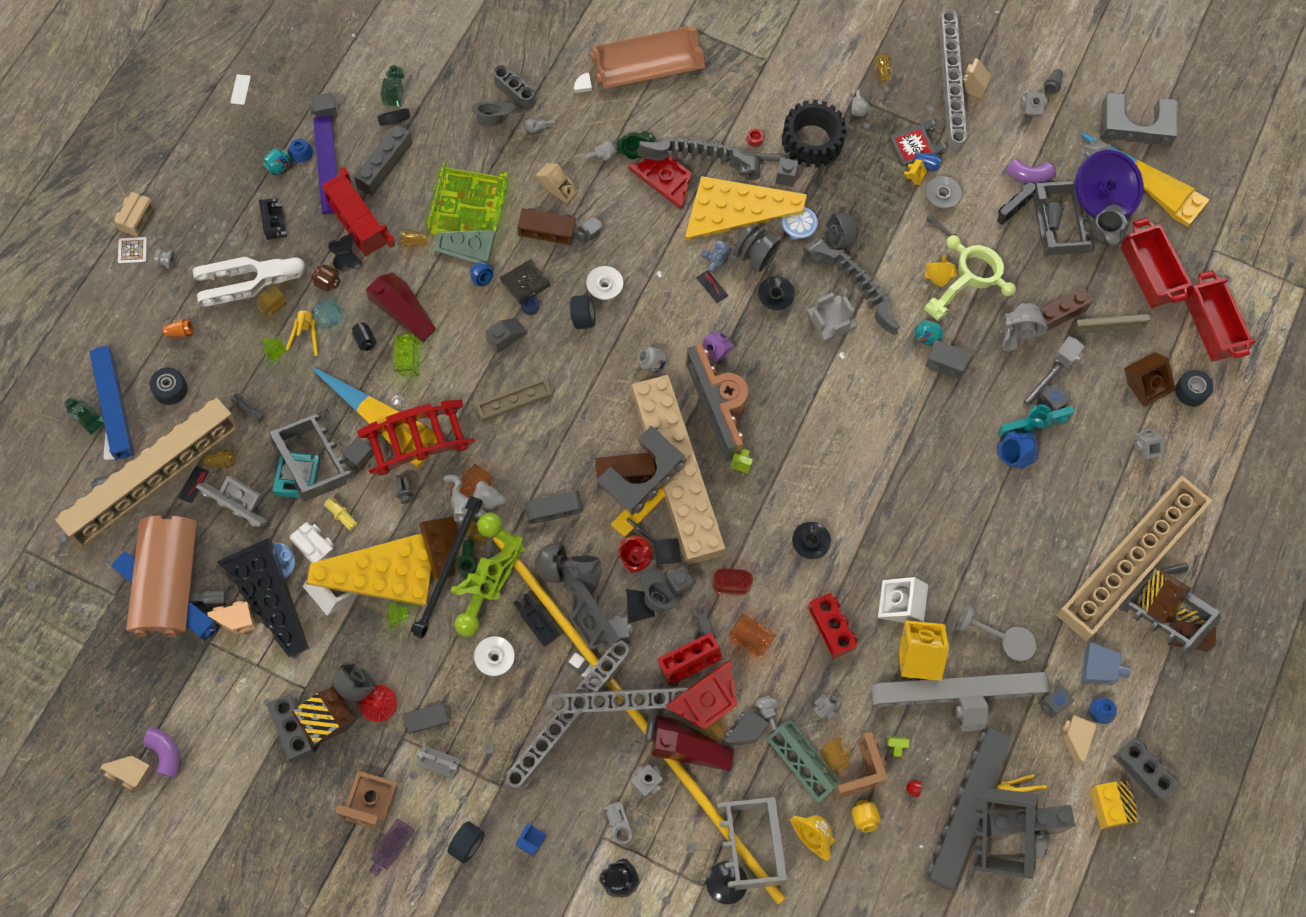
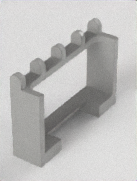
[717,797,787,890]

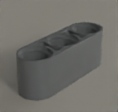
[493,65,535,109]
[524,491,584,524]

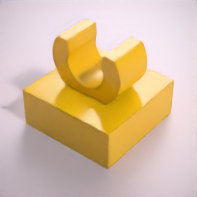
[904,159,928,185]

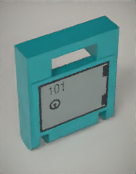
[273,452,320,498]

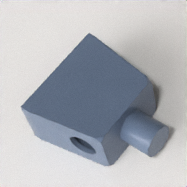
[1081,642,1131,685]

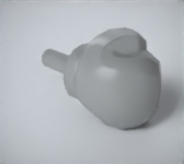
[851,90,870,117]
[524,118,555,133]
[585,140,616,161]
[754,695,778,731]

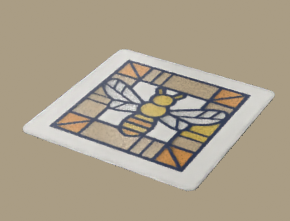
[118,237,147,263]

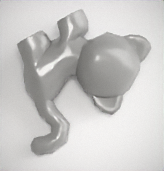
[443,475,507,525]

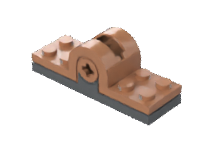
[685,343,748,462]

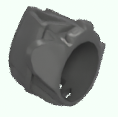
[1092,205,1129,246]
[564,555,601,592]

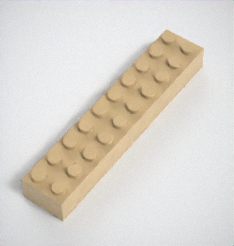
[631,375,725,566]
[55,398,239,549]
[1056,475,1213,641]

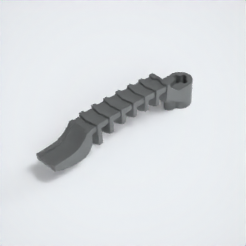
[637,137,760,180]
[803,238,901,335]

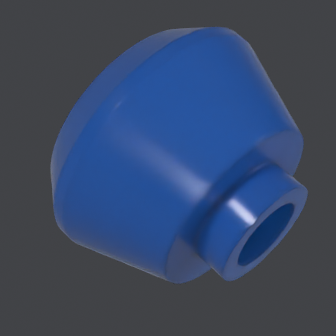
[288,139,313,163]
[470,262,494,287]
[1089,697,1117,724]

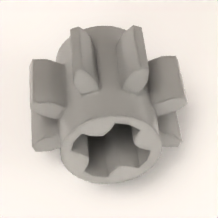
[814,693,839,720]

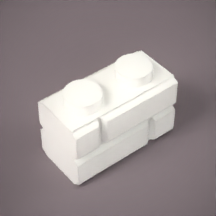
[289,522,336,563]

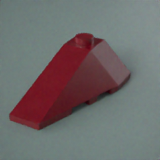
[365,272,436,343]
[651,716,733,771]

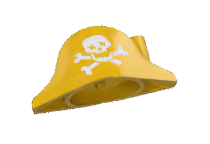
[789,815,835,861]

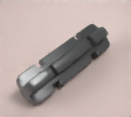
[231,394,264,423]

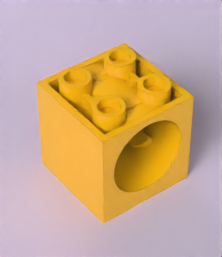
[898,620,949,681]

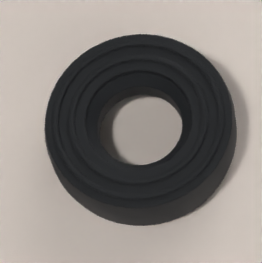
[377,108,410,126]

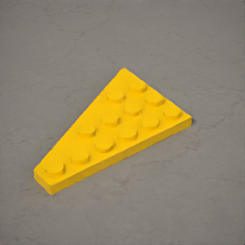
[685,176,807,240]
[306,533,431,606]

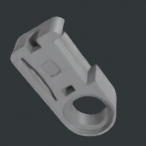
[604,802,632,846]

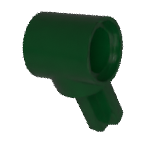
[458,539,477,579]

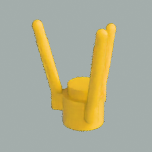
[286,311,318,356]
[996,774,1047,805]

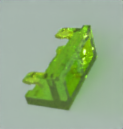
[394,334,419,377]

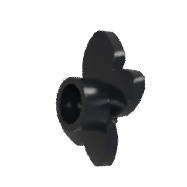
[328,234,361,269]

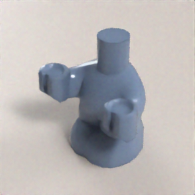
[701,240,732,273]

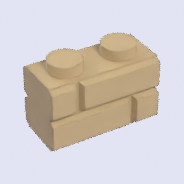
[114,192,155,237]

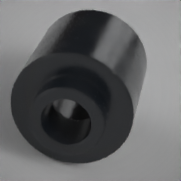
[352,322,377,351]

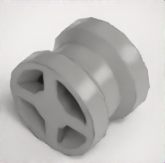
[154,249,175,269]

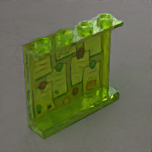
[426,161,508,244]

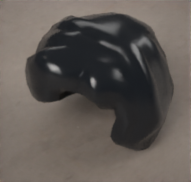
[599,858,640,898]

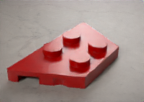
[628,155,691,210]
[665,661,737,729]

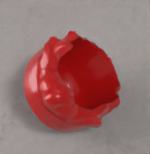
[618,536,653,573]

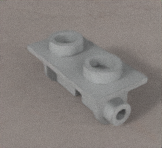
[415,745,461,779]

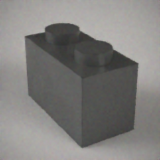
[925,340,970,379]

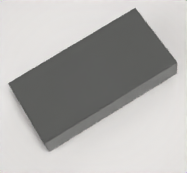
[404,703,449,734]

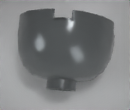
[825,213,859,250]
[534,543,568,583]
[333,662,375,702]

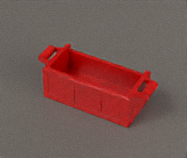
[322,168,395,256]
[1120,218,1193,308]
[1185,270,1256,362]

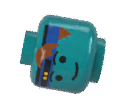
[263,148,290,175]
[914,320,943,347]

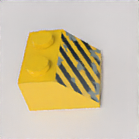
[1089,781,1141,830]

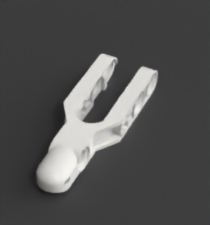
[192,257,306,307]

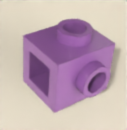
[702,331,735,363]

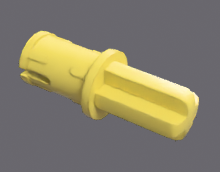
[324,497,357,530]

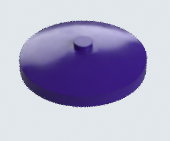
[1075,150,1143,219]

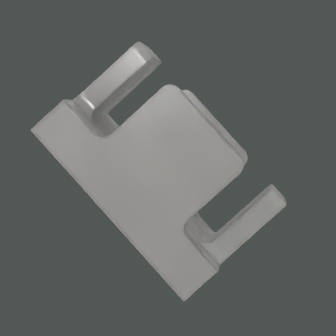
[806,293,857,343]

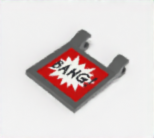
[889,119,947,166]

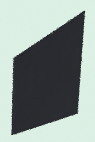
[626,589,655,623]

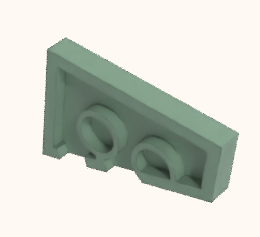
[435,230,496,264]

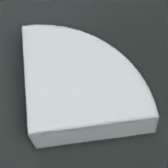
[574,73,592,93]

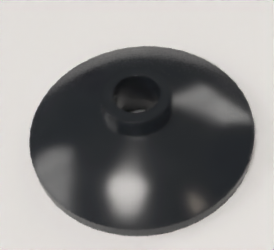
[758,276,795,310]
[792,522,831,559]
[706,862,748,905]

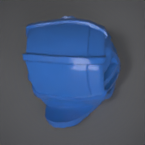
[996,431,1039,469]

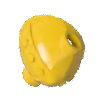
[925,255,957,287]

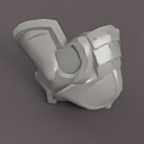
[1002,303,1048,352]

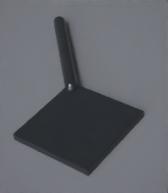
[626,518,681,564]

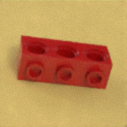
[807,593,858,660]
[657,632,723,686]

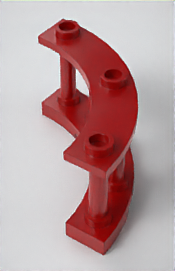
[357,399,475,476]

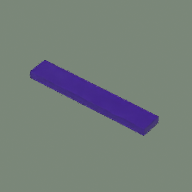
[313,116,337,215]

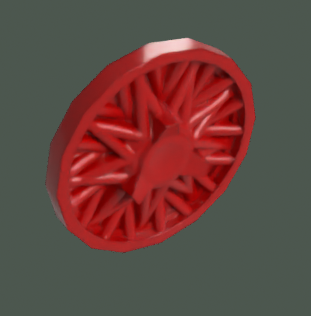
[359,684,397,723]

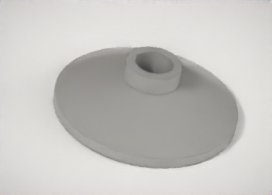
[926,176,962,209]

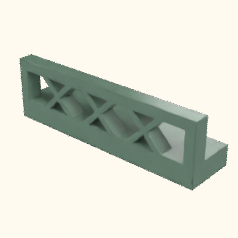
[766,719,842,803]

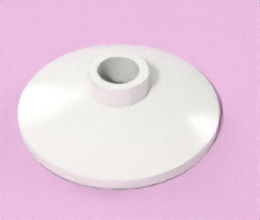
[586,266,623,300]
[474,636,515,676]

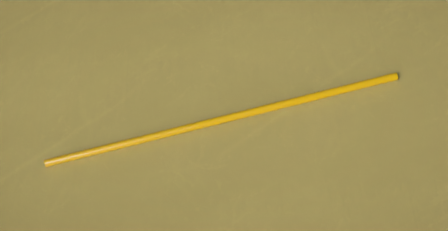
[493,537,786,905]

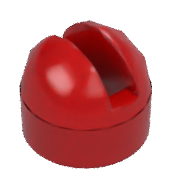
[906,780,922,798]

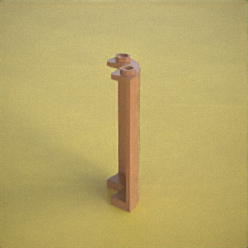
[590,26,705,89]
[126,516,197,637]

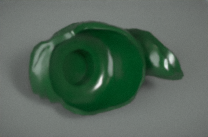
[616,131,657,160]

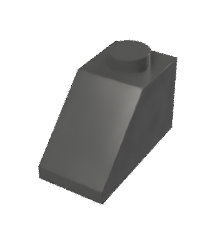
[485,318,528,354]

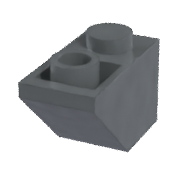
[724,709,769,747]

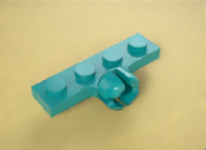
[997,404,1075,439]

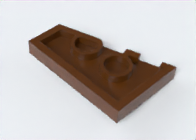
[419,516,456,580]

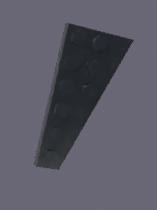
[217,538,309,657]

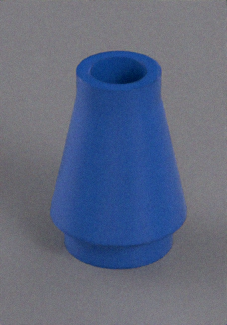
[914,152,942,171]

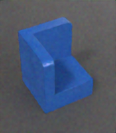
[515,822,546,857]

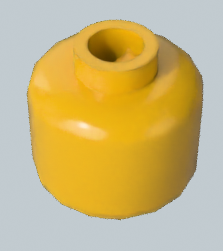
[851,800,881,833]

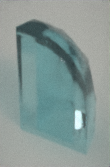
[312,298,342,329]

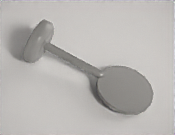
[956,605,1036,662]

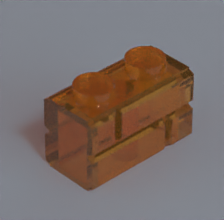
[450,464,493,498]
[729,613,776,658]

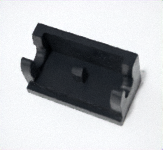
[259,198,287,240]

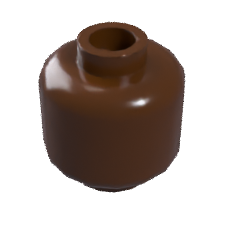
[311,264,341,292]

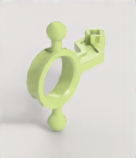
[924,235,1016,321]

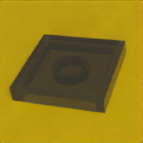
[500,259,551,304]

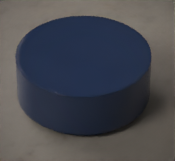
[521,296,540,315]

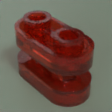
[712,568,753,595]

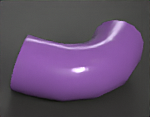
[1005,159,1056,185]
[144,727,180,778]

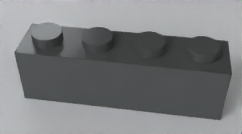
[354,123,412,196]

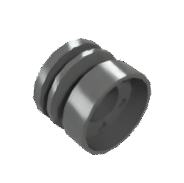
[733,223,781,272]

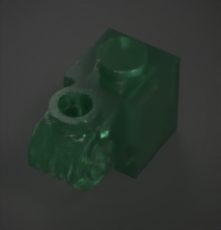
[380,65,405,107]
[64,397,104,435]

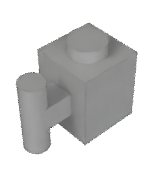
[956,695,988,732]

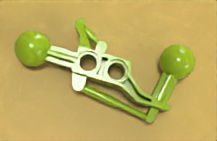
[451,512,525,637]

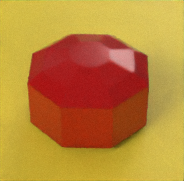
[746,128,764,147]

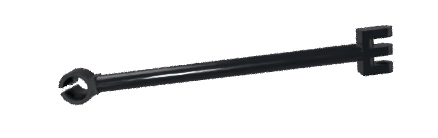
[411,496,483,639]

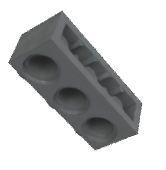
[266,694,316,763]
[1113,737,1179,803]

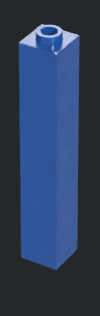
[89,346,135,460]
[111,551,218,642]

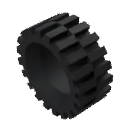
[782,100,847,168]

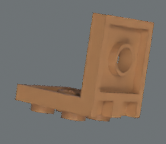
[832,732,888,800]
[335,771,398,832]

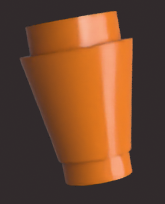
[163,319,193,337]

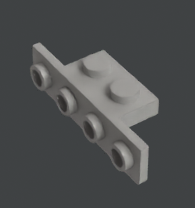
[196,476,269,527]

